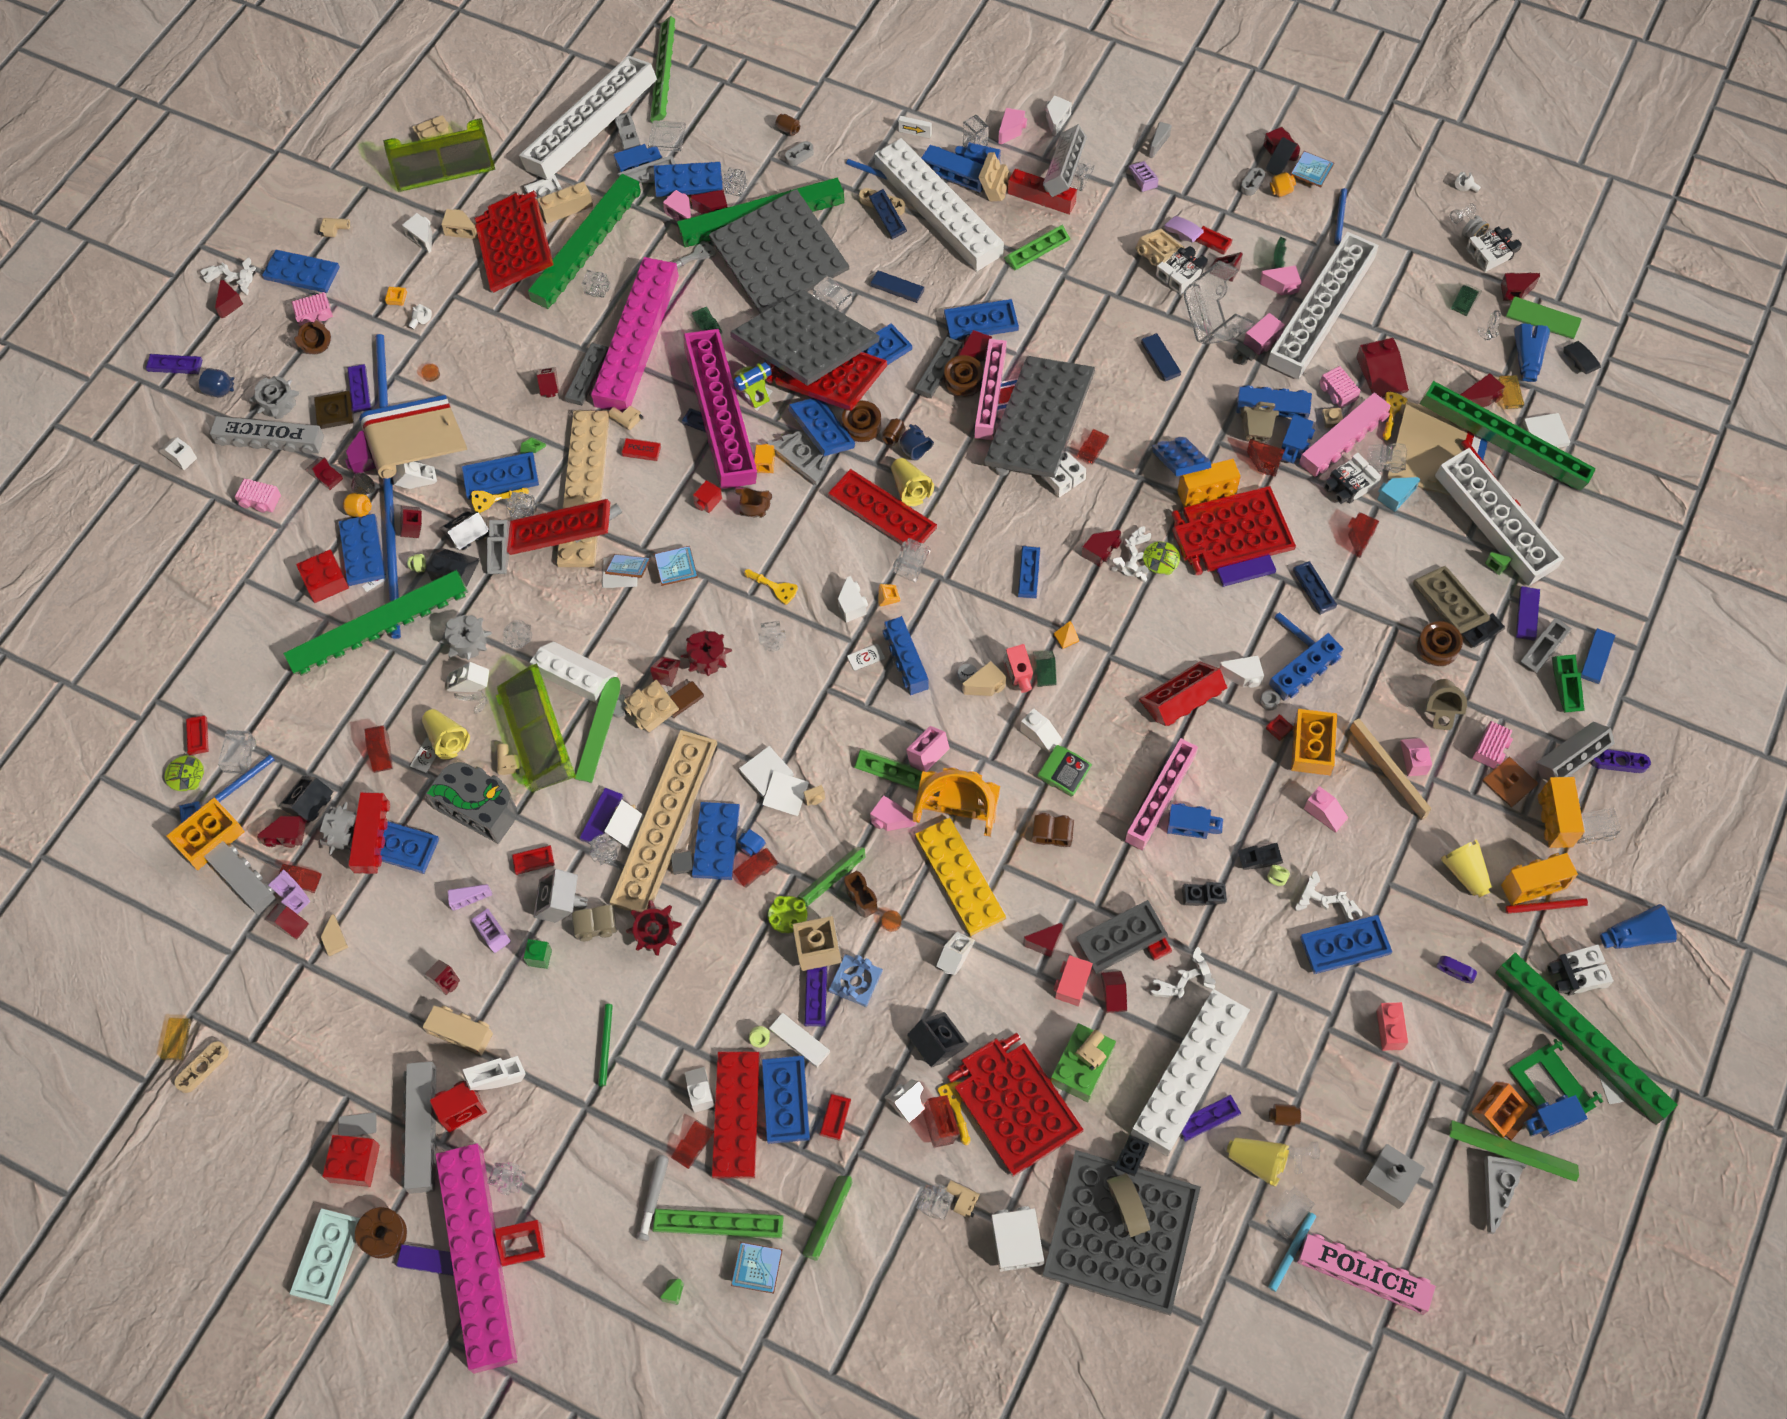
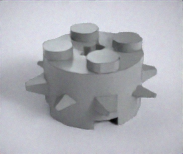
[250,376,299,419]
[440,615,492,660]
[320,802,357,855]

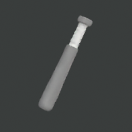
[636,1155,669,1242]

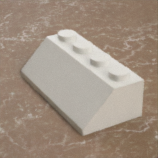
[530,642,618,704]

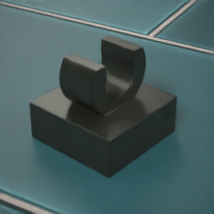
[1233,342,1256,365]

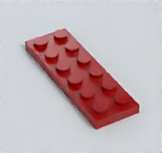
[828,469,937,553]
[507,499,611,555]
[712,1052,760,1179]

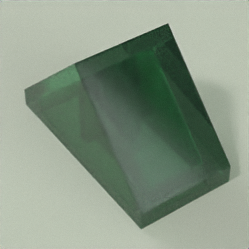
[1451,283,1482,316]
[1033,650,1057,687]

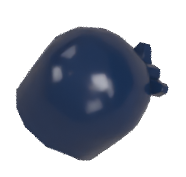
[199,368,235,398]
[900,424,934,461]

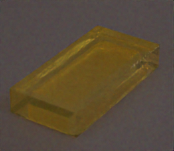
[1498,375,1524,409]
[160,1018,191,1061]

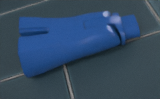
[1514,323,1550,382]
[1600,904,1677,949]

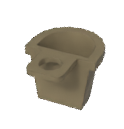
[1240,402,1279,443]
[1425,679,1467,730]

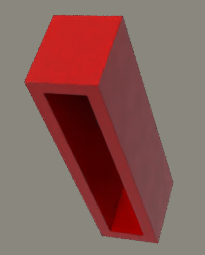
[1008,169,1077,215]
[349,792,390,874]

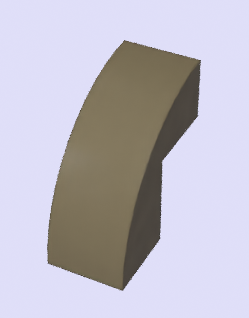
[1107,1173,1151,1237]

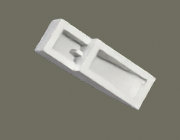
[461,1056,526,1090]

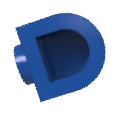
[738,829,766,856]

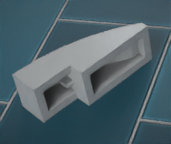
[615,112,640,150]
[487,520,510,574]
[1521,617,1572,673]

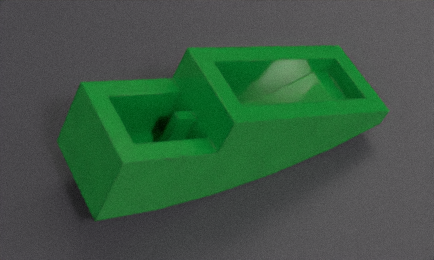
[1552,654,1585,713]

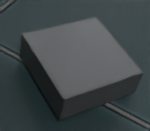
[671,851,693,875]

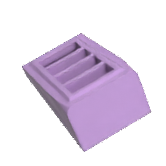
[1129,161,1158,192]
[448,884,492,911]
[471,908,511,953]

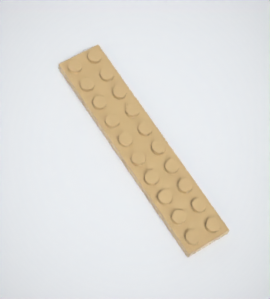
[557,411,609,567]
[610,730,717,912]

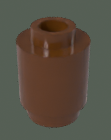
[775,114,801,136]
[882,418,906,446]
[1269,1104,1301,1127]

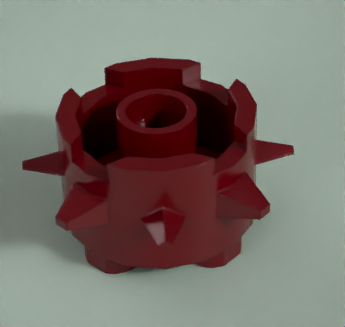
[680,630,732,676]
[626,900,682,956]

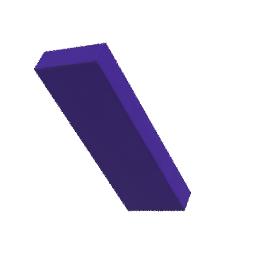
[146,354,203,374]
[347,364,372,413]
[1217,555,1276,587]
[1516,586,1540,641]
[580,788,623,847]
[805,966,827,1027]
[1181,1095,1241,1142]
[397,1245,454,1276]

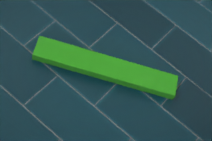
[1449,1120,1579,1182]
[653,1209,784,1239]

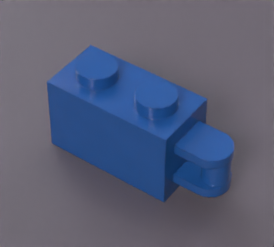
[955,142,1001,164]
[614,144,662,173]
[1280,415,1315,464]
[1167,803,1223,839]
[1524,1095,1588,1138]

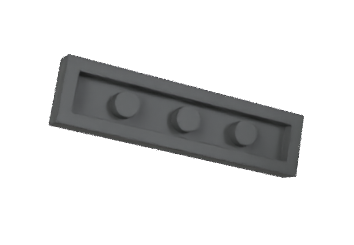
[915,337,962,398]
[565,343,608,406]

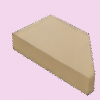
[321,914,349,956]

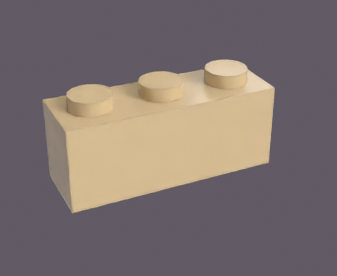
[537,182,593,224]
[422,1005,493,1056]

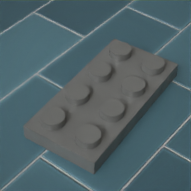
[1076,900,1168,974]

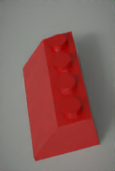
[1139,661,1227,726]

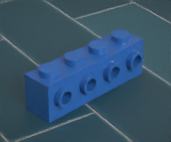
[921,144,984,193]
[1236,385,1312,419]
[882,616,929,695]
[1269,633,1344,701]

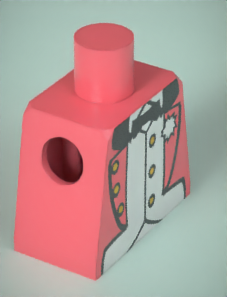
[1003,644,1033,693]

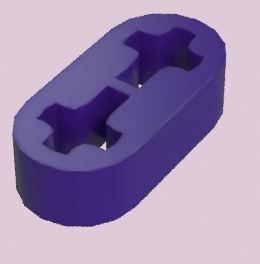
[1437,956,1477,984]

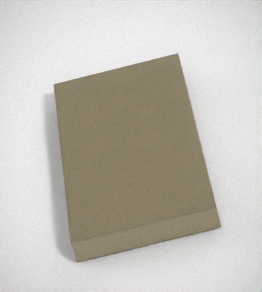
[1413,566,1490,633]

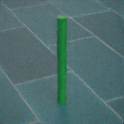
[598,1004,613,1087]

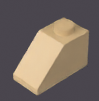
[441,209,478,240]
[962,661,1006,696]

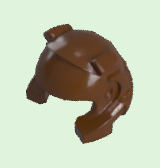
[294,319,331,355]
[735,488,772,518]

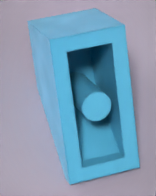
[1377,477,1420,512]

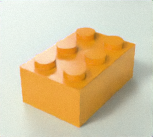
[1177,459,1241,507]
[1291,709,1337,776]
[1538,777,1585,848]
[166,797,245,871]
[1501,853,1578,905]

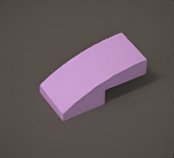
[1164,216,1204,242]
[268,870,310,914]

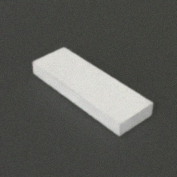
[769,1013,830,1068]

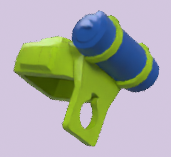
[732,363,771,408]

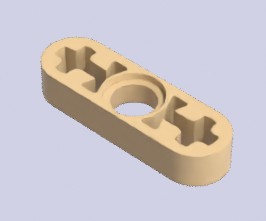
[859,188,905,215]
[175,1041,229,1093]

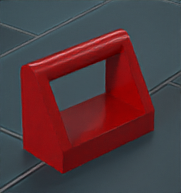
[495,1220,546,1267]

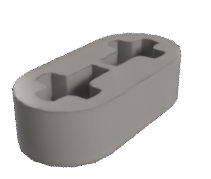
[785,141,814,166]
[1241,168,1265,196]

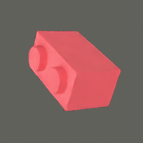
[1053,955,1093,1007]
[1376,1002,1408,1051]

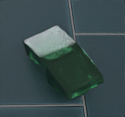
[1271,236,1287,269]
[691,306,723,334]

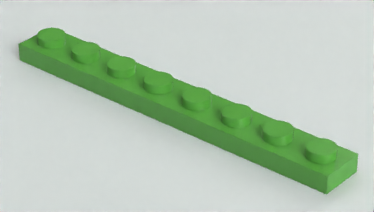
[650,16,675,124]

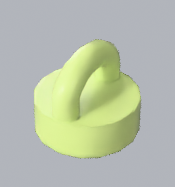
[407,554,426,573]
[1267,865,1290,886]
[749,1026,770,1048]

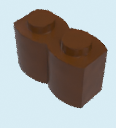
[1032,813,1074,847]
[844,870,878,918]

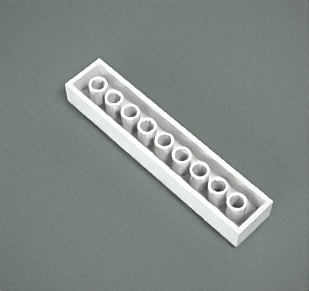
[519,56,657,180]
[875,138,1004,272]
[1267,232,1379,380]

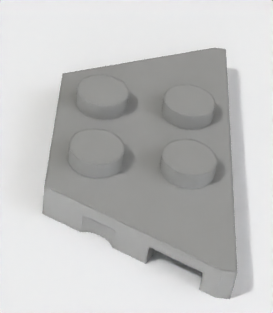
[767,430,829,486]

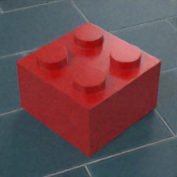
[296,549,349,603]
[430,1080,487,1132]
[322,1135,380,1187]

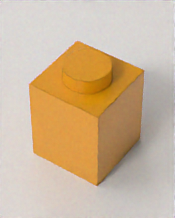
[754,444,775,473]

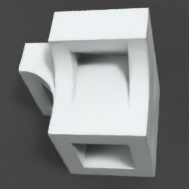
[885,1079,925,1122]

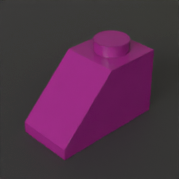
[345,431,376,475]

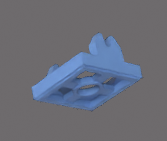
[829,954,883,1008]

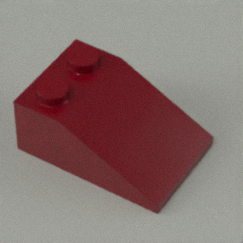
[1356,338,1409,398]

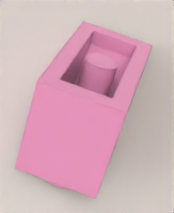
[998,108,1028,144]
[663,190,691,221]
[1260,265,1301,295]
[1400,738,1432,776]
[1304,786,1348,833]
[870,796,917,831]

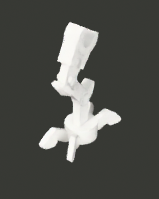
[200,258,256,295]
[1111,526,1151,582]
[1295,871,1362,922]
[1151,947,1216,999]

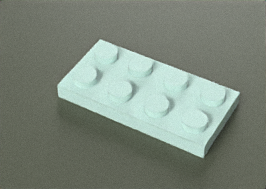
[290,1208,360,1306]

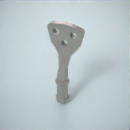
[674,241,716,269]

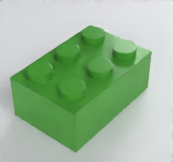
[1051,1023,1116,1103]

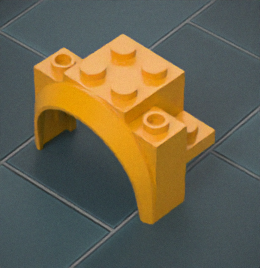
[913,767,1000,837]

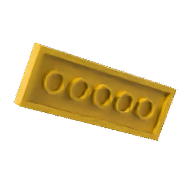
[915,817,1006,936]

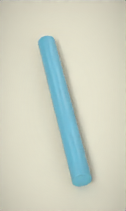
[1268,1212,1316,1292]

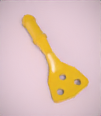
[1382,392,1408,440]
[471,488,529,513]
[744,569,798,605]
[938,1082,971,1145]

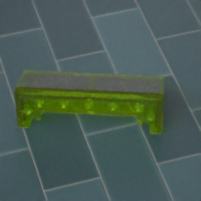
[383,118,496,192]
[495,663,576,792]

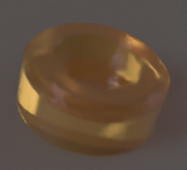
[421,364,440,382]
[882,910,902,932]

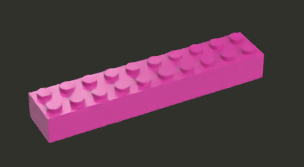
[591,257,679,413]
[684,329,757,489]
[436,1143,518,1374]

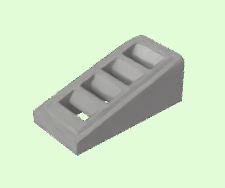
[1149,122,1172,158]

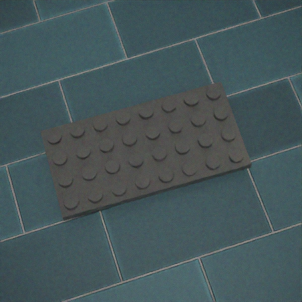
[985,356,1095,478]

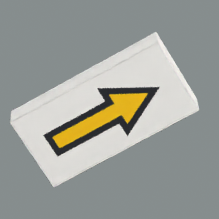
[899,116,932,138]

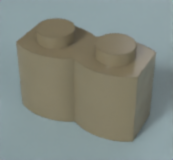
[572,905,617,942]

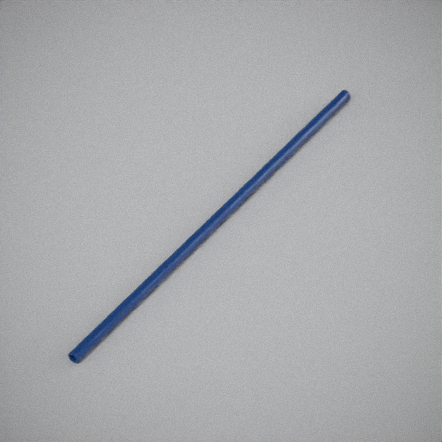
[375,334,401,639]

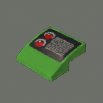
[1037,745,1092,797]

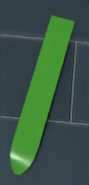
[575,677,621,783]

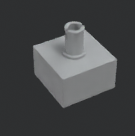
[534,869,588,923]
[1361,1144,1425,1209]

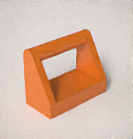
[1471,1082,1528,1138]

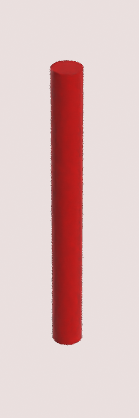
[1505,898,1588,914]

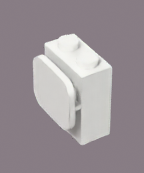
[991,1206,1044,1272]

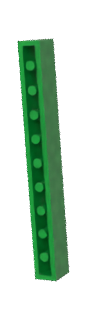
[528,174,641,309]
[677,177,845,247]
[1419,381,1596,491]
[283,570,468,676]
[1495,952,1678,1125]

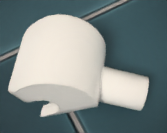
[1455,172,1481,193]
[408,304,432,329]

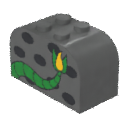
[425,762,517,844]

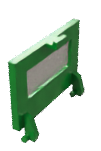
[1508,1039,1604,1114]

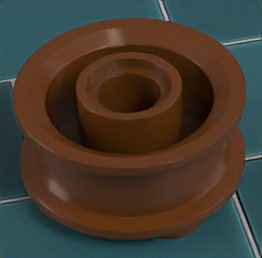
[944,355,983,397]
[842,400,882,442]
[1417,621,1463,666]
[355,1207,407,1259]

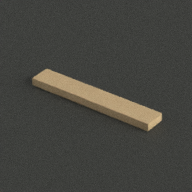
[1350,718,1431,820]

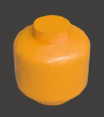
[1270,172,1296,197]
[343,493,372,517]

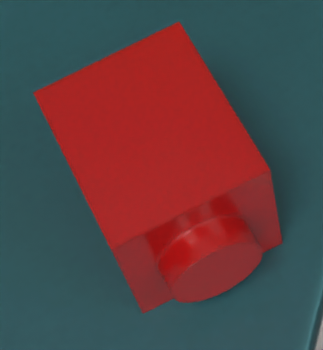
[693,480,722,513]

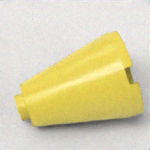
[891,458,934,506]
[422,709,470,759]
[1441,839,1492,898]
[1226,1138,1289,1187]

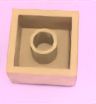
[793,916,842,971]

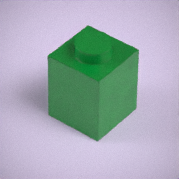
[524,939,552,969]

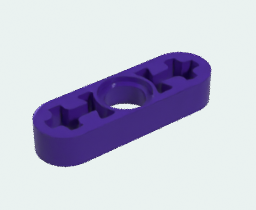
[1591,750,1651,773]

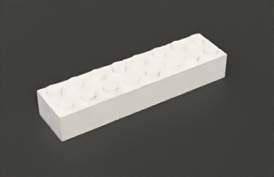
[1435,448,1564,586]
[1130,989,1250,1157]

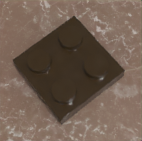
[314,391,354,429]

